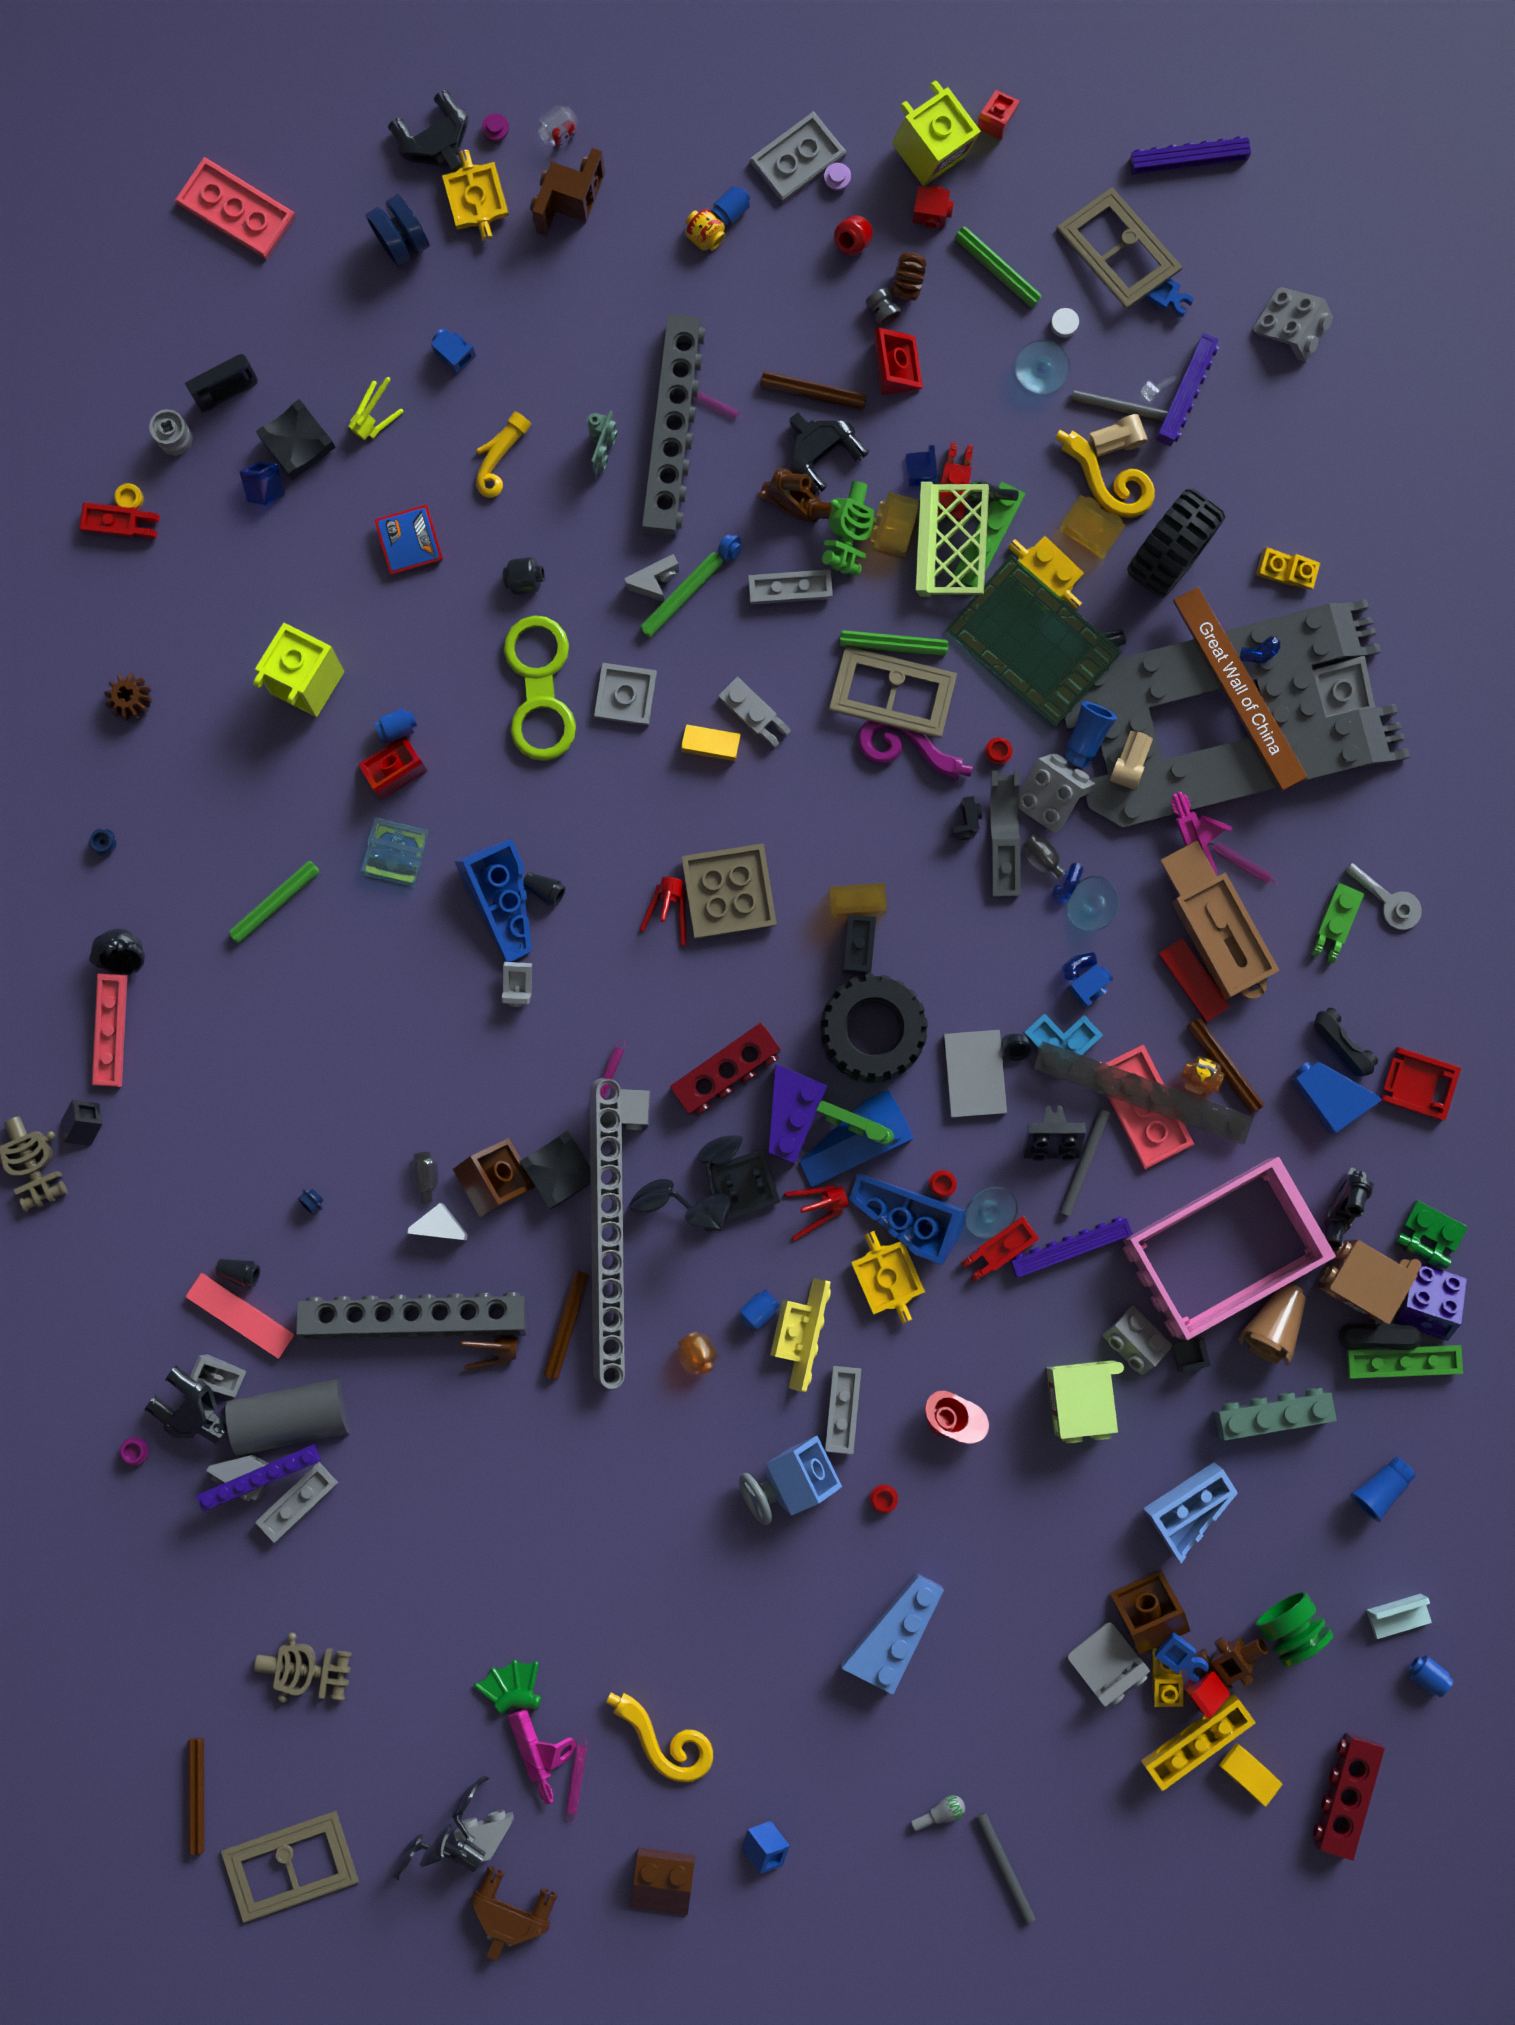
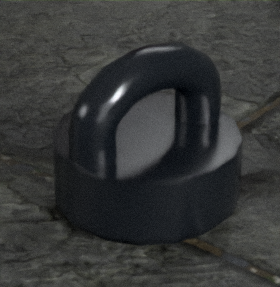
[1002,1033,1031,1061]

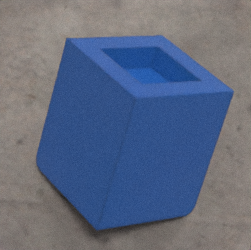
[742,1821,790,1874]

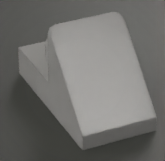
[624,554,679,602]

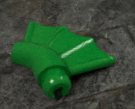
[474,1659,542,1714]

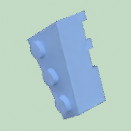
[1143,1462,1238,1563]

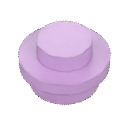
[824,163,851,191]

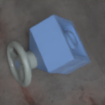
[739,1436,842,1525]

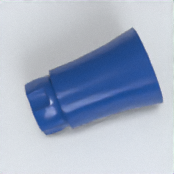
[1064,701,1117,767]
[1350,1457,1416,1522]

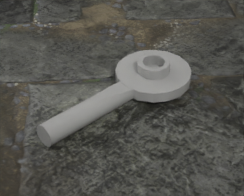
[1345,863,1422,930]

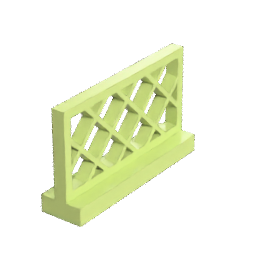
[916,482,989,597]

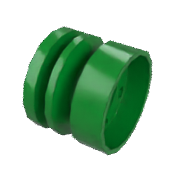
[1255,1591,1334,1667]

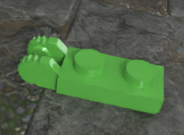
[1311,883,1364,964]
[817,1101,894,1146]

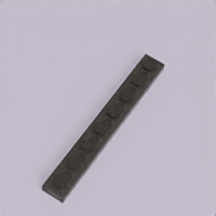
[1032,1041,1253,1144]

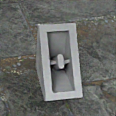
[190,1354,246,1397]

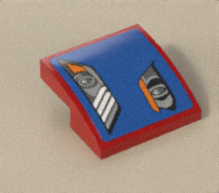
[374,504,443,574]

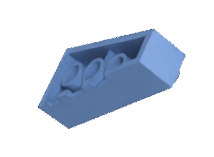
[840,1573,944,1695]

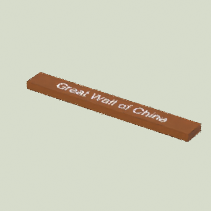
[1173,587,1307,792]

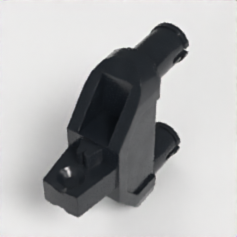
[388,90,468,173]
[789,412,870,496]
[1325,1167,1374,1251]
[144,1365,227,1444]

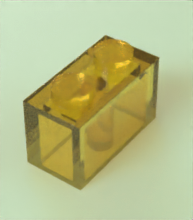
[870,492,920,559]
[1059,495,1126,559]
[828,883,887,919]

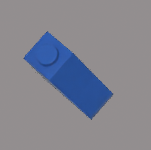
[1291,1062,1381,1134]

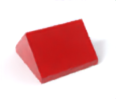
[873,328,923,395]
[358,737,428,800]

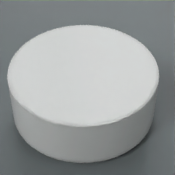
[1051,308,1079,338]

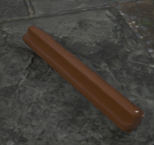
[760,371,867,410]
[1187,1018,1264,1113]
[544,1270,589,1380]
[187,1738,205,1855]

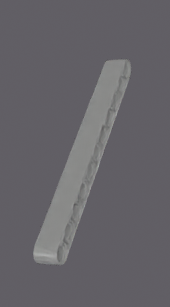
[589,1078,625,1389]

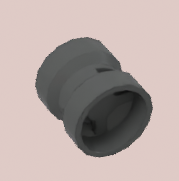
[865,287,902,326]

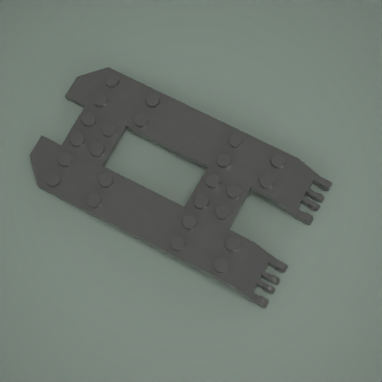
[1064,600,1410,829]

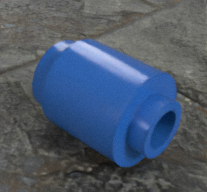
[710,186,750,227]
[374,707,418,743]
[739,1289,781,1330]
[1408,1655,1453,1698]

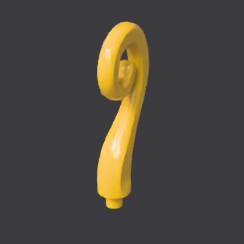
[1055,430,1155,518]
[605,1692,713,1782]

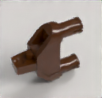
[758,468,832,522]
[471,1866,558,1961]

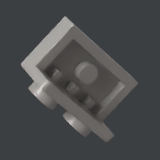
[1102,1305,1173,1375]

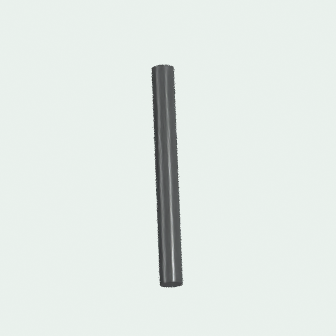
[1071,390,1168,421]
[1060,1109,1110,1217]
[975,1812,1036,1924]

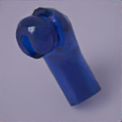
[1240,636,1281,664]
[1053,863,1084,902]
[1062,952,1097,981]

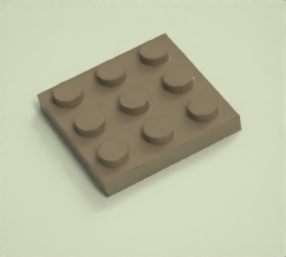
[682,843,777,939]

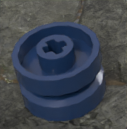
[365,194,430,267]

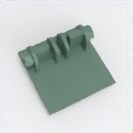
[587,410,618,478]

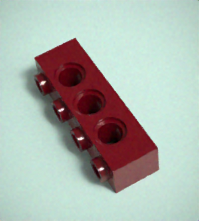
[670,1022,781,1116]
[1313,1733,1385,1861]

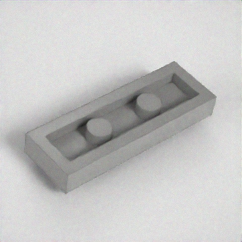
[748,569,833,605]
[825,1366,861,1454]
[255,1462,339,1543]

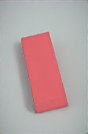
[92,973,128,1087]
[185,1273,295,1359]

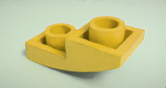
[1255,547,1320,590]
[1151,1646,1183,1707]
[1219,1743,1283,1807]

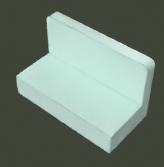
[1366,1594,1432,1639]

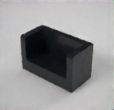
[842,914,876,975]

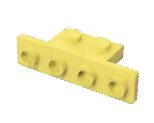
[770,1278,830,1393]

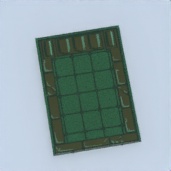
[945,555,1122,727]

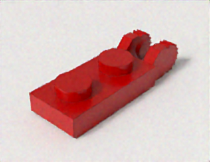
[938,442,973,521]
[79,502,160,539]
[960,1216,1040,1282]

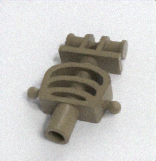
[0,1116,68,1212]
[254,1633,352,1703]

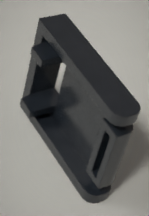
[185,354,258,413]

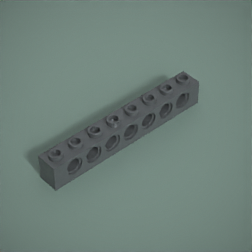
[642,314,706,537]
[296,1292,527,1341]

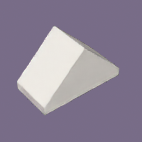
[408,1203,468,1240]

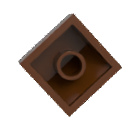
[452,1138,536,1218]
[1110,1570,1191,1655]
[631,1848,695,1915]

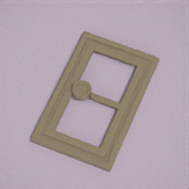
[1056,187,1182,310]
[829,646,957,738]
[221,1810,359,1923]

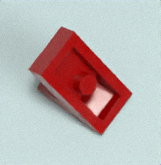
[978,90,1020,140]
[1183,1671,1230,1719]

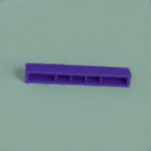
[1130,136,1251,175]
[1156,332,1219,447]
[1010,1216,1133,1278]
[196,1444,321,1512]

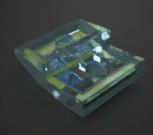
[361,817,429,888]

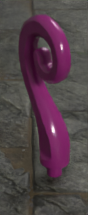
[858,721,973,780]

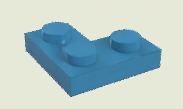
[1024,1013,1103,1074]

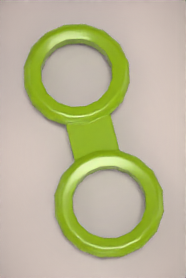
[504,615,576,761]

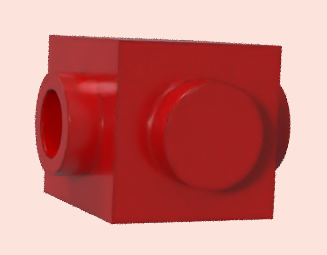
[912,185,954,229]

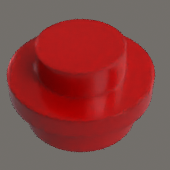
[985,737,1013,765]
[929,1170,957,1198]
[870,1484,898,1513]

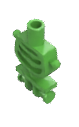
[822,481,877,577]

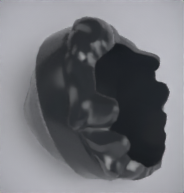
[89,929,145,976]

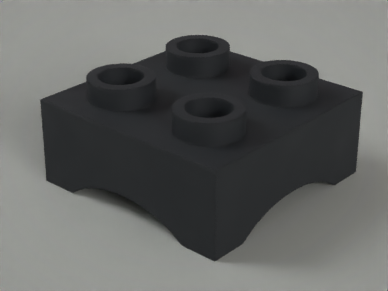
[256,399,336,480]
[519,1131,591,1209]

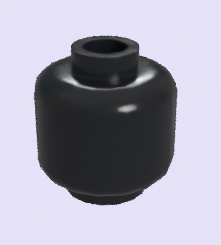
[503,557,545,595]

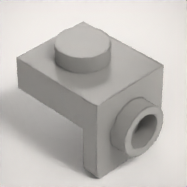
[502,962,532,1007]

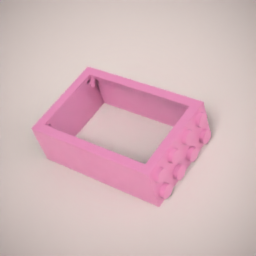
[1122,1157,1336,1340]

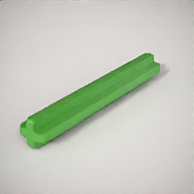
[955,227,1041,307]
[640,552,723,638]
[839,630,948,656]
[229,861,319,943]

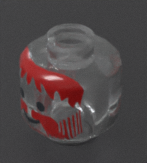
[537,105,579,147]

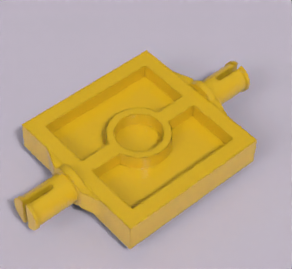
[442,150,509,241]
[1007,536,1084,614]
[851,1231,925,1324]

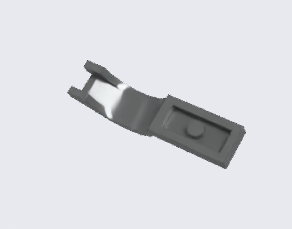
[990,770,1021,896]

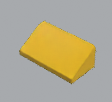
[681,725,741,761]

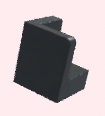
[61,1100,103,1146]
[1171,1337,1211,1372]

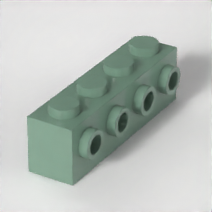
[1214,1387,1337,1440]

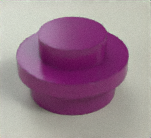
[482,113,509,141]
[120,1437,149,1466]

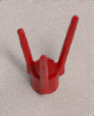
[639,876,686,947]
[784,1185,849,1241]

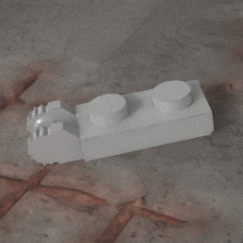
[718,676,791,748]

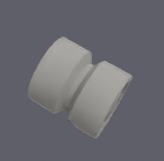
[149,409,193,456]

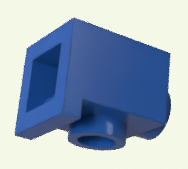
[431,329,476,375]
[1067,964,1113,1009]

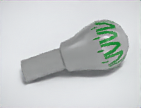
[912,1795,965,1832]

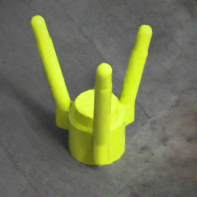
[348,377,403,440]

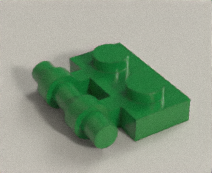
[1396,1200,1468,1269]

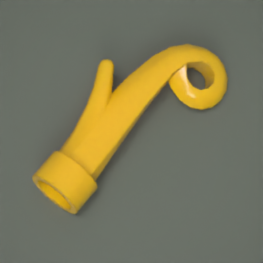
[476,411,532,498]

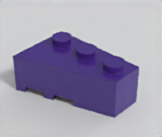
[769,1064,827,1165]

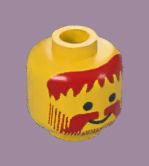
[685,209,726,251]

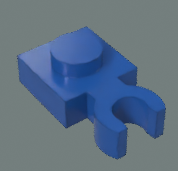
[1144,278,1194,317]
[1155,1632,1209,1682]

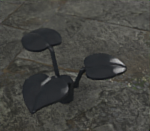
[629,1135,743,1232]
[392,1776,490,1880]

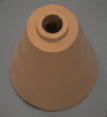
[1238,1283,1306,1366]

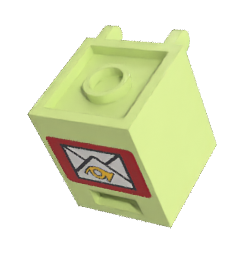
[1046,1361,1124,1443]

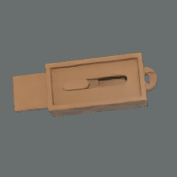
[1160,841,1280,1000]

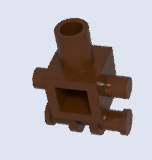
[1194,1637,1268,1692]

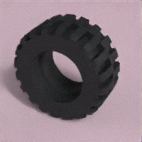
[1127,489,1226,598]
[820,974,928,1083]

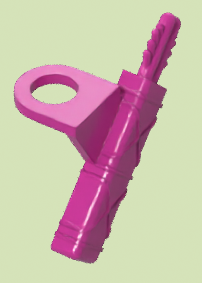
[1170,791,1233,875]
[508,1709,576,1805]

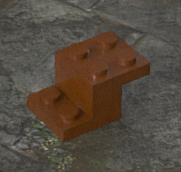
[530,148,605,236]

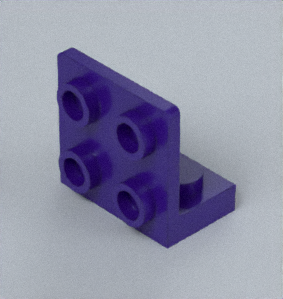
[1395,1263,1467,1341]

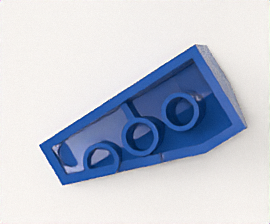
[454,839,532,962]
[800,1089,914,1187]
[849,1173,969,1265]

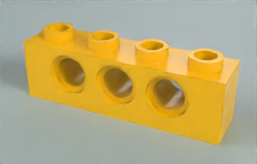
[1141,1693,1256,1791]

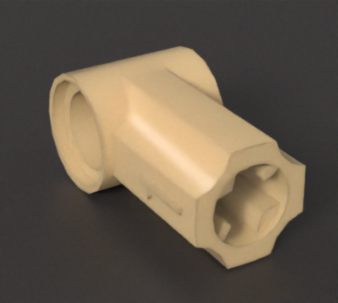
[1089,414,1148,457]
[1110,731,1153,790]

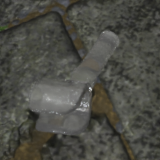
[1140,375,1177,401]

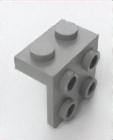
[1254,287,1334,362]
[1018,754,1095,833]
[1068,1622,1150,1707]

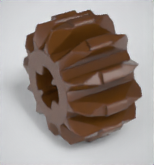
[891,252,927,301]
[104,673,153,721]

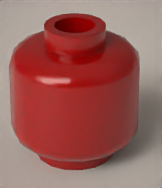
[833,215,873,256]

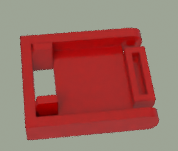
[1380,1047,1462,1121]

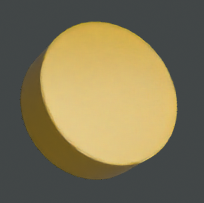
[114,483,144,510]

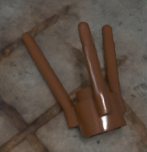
[460,1336,517,1370]

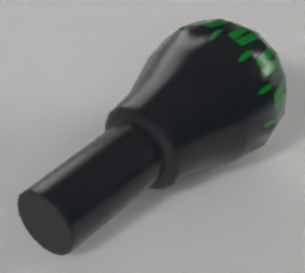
[968,480,1019,504]

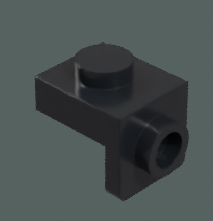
[950,796,982,840]

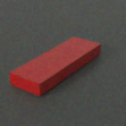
[1158,938,1230,1023]

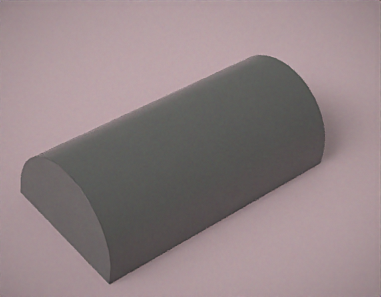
[225,1378,350,1457]

